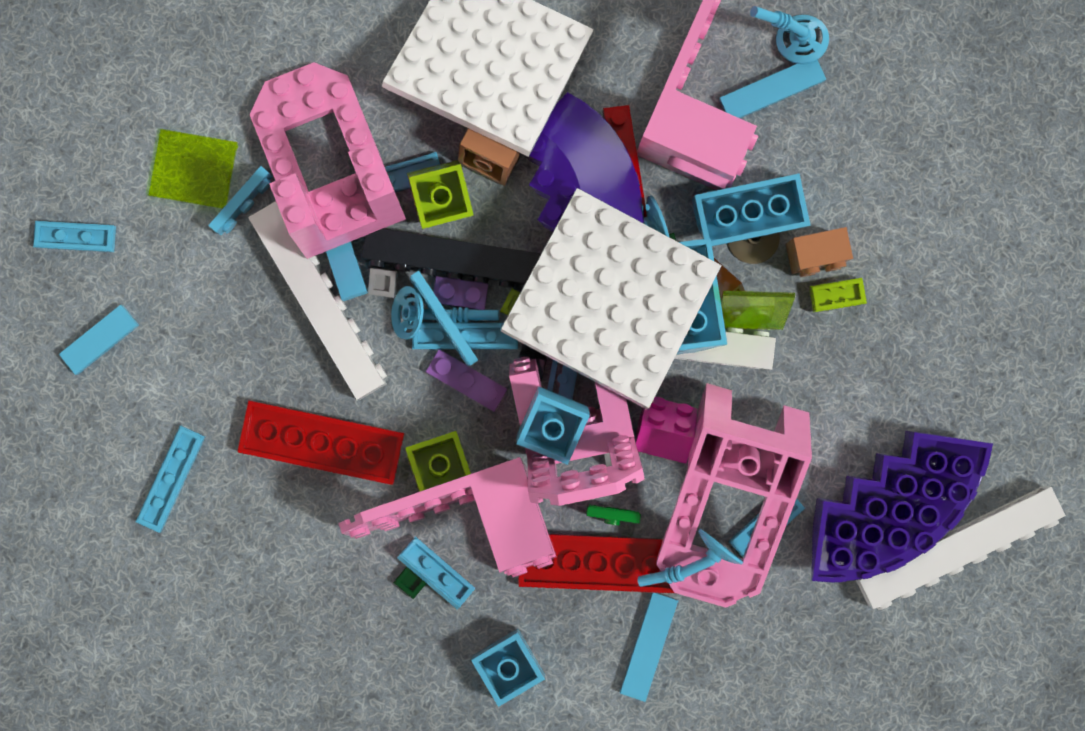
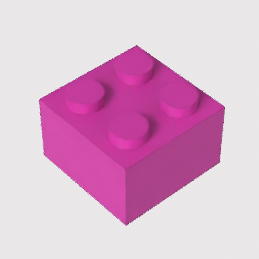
[635,397,698,464]

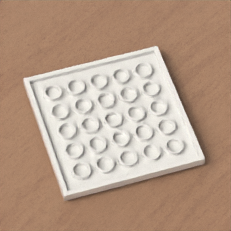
[382,0,594,157]
[501,188,722,409]

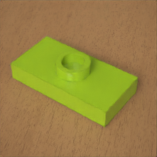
[809,278,867,313]

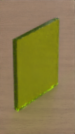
[148,129,238,209]
[721,291,795,330]

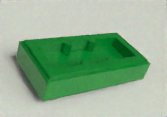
[586,504,641,525]

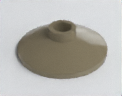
[728,233,780,264]

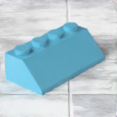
[692,174,811,246]
[676,238,727,355]

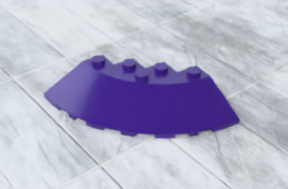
[523,92,644,232]
[811,431,993,583]

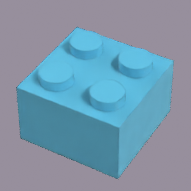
[516,386,590,465]
[471,629,545,707]

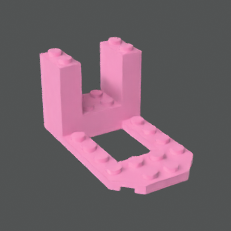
[637,0,758,190]
[250,62,406,259]
[509,357,645,506]
[656,383,812,608]
[338,457,557,578]

